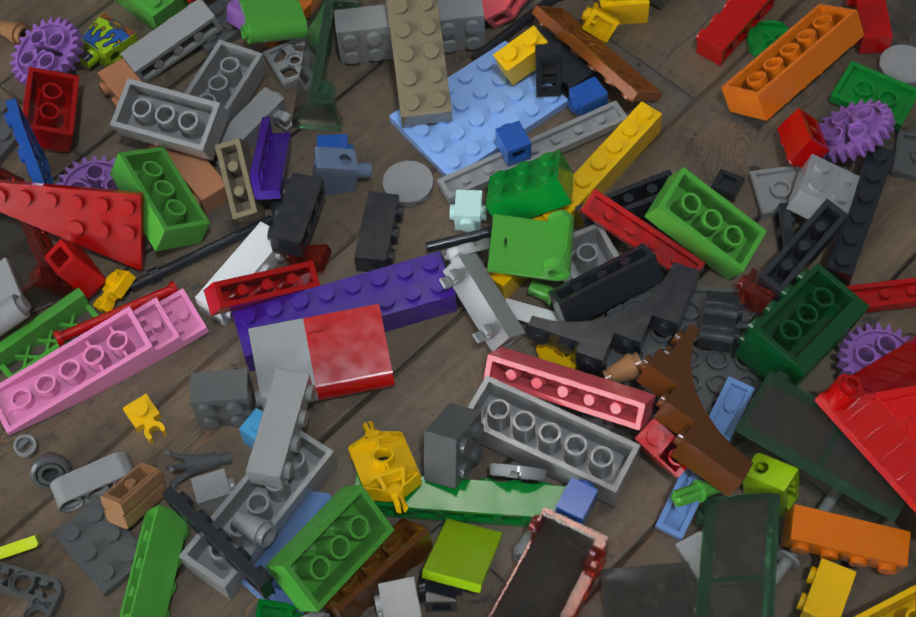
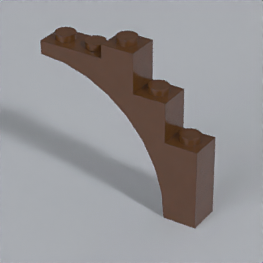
[636,324,754,497]

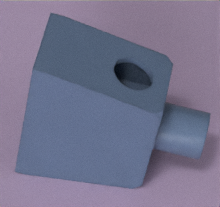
[312,147,372,196]

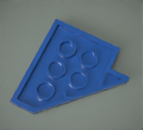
[4,98,54,184]

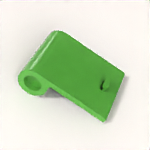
[239,0,308,44]
[487,210,575,281]

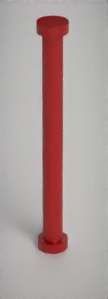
[53,281,178,347]

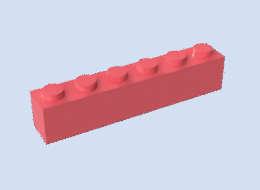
[483,347,656,431]

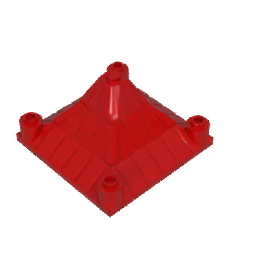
[814,335,916,513]

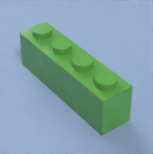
[119,505,189,617]

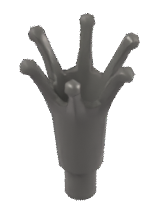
[164,449,232,487]

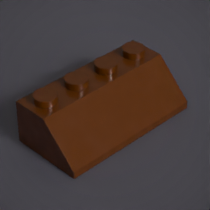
[323,518,433,617]

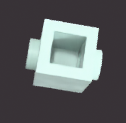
[450,190,487,232]

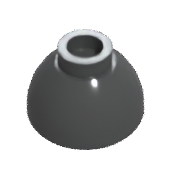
[30,452,71,489]

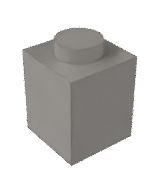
[191,468,236,513]

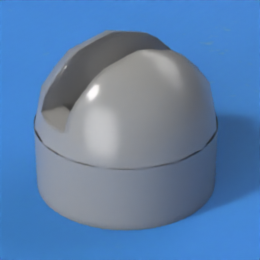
[13,434,37,458]

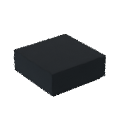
[711,169,745,202]

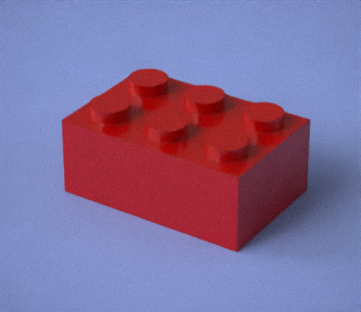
[22,66,79,153]

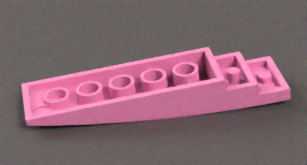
[0,288,209,436]

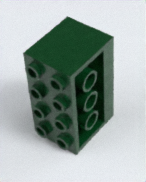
[734,263,870,399]

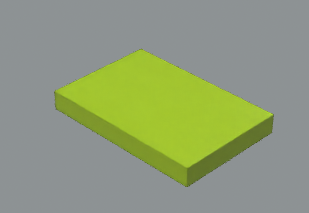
[422,519,503,593]

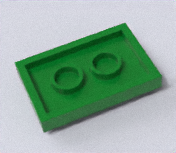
[829,61,916,131]

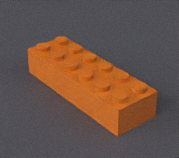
[721,4,864,121]

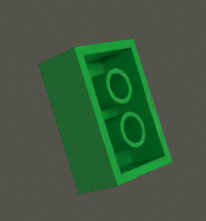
[486,149,574,219]

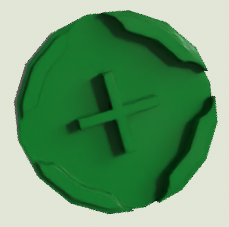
[746,20,789,58]

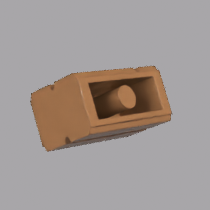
[100,462,166,529]

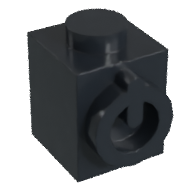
[419,575,462,613]

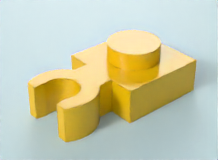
[93,269,136,312]
[122,394,167,444]

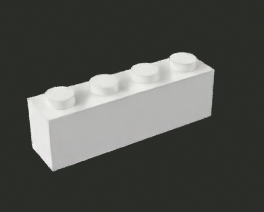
[195,222,287,326]

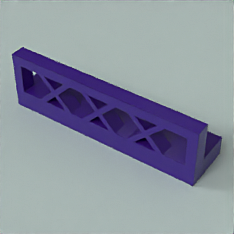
[250,116,292,200]

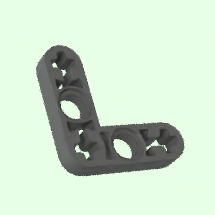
[0,561,65,617]

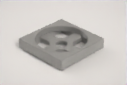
[263,35,328,91]

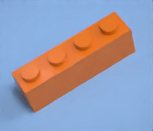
[781,504,911,575]

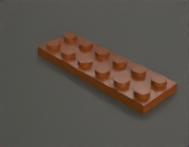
[531,5,663,102]

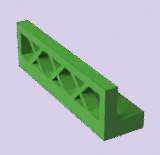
[0,288,98,378]

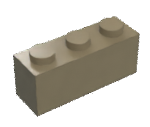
[215,138,266,224]

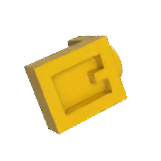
[580,2,620,43]

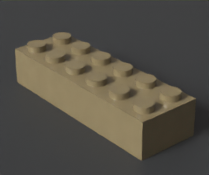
[386,0,452,127]

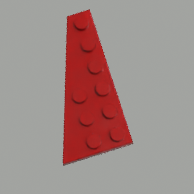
[0,180,145,271]

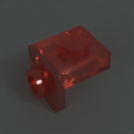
[285,244,332,272]
[736,268,775,314]

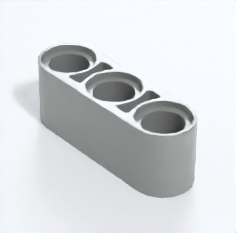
[50,451,134,513]

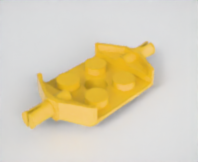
[348,421,422,513]

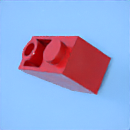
[44,239,106,299]
[634,418,687,479]

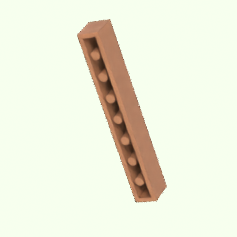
[97,58,228,215]

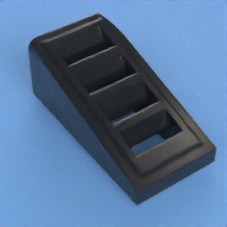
[535,43,562,97]

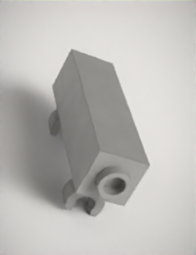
[210,87,293,167]
[439,252,525,352]

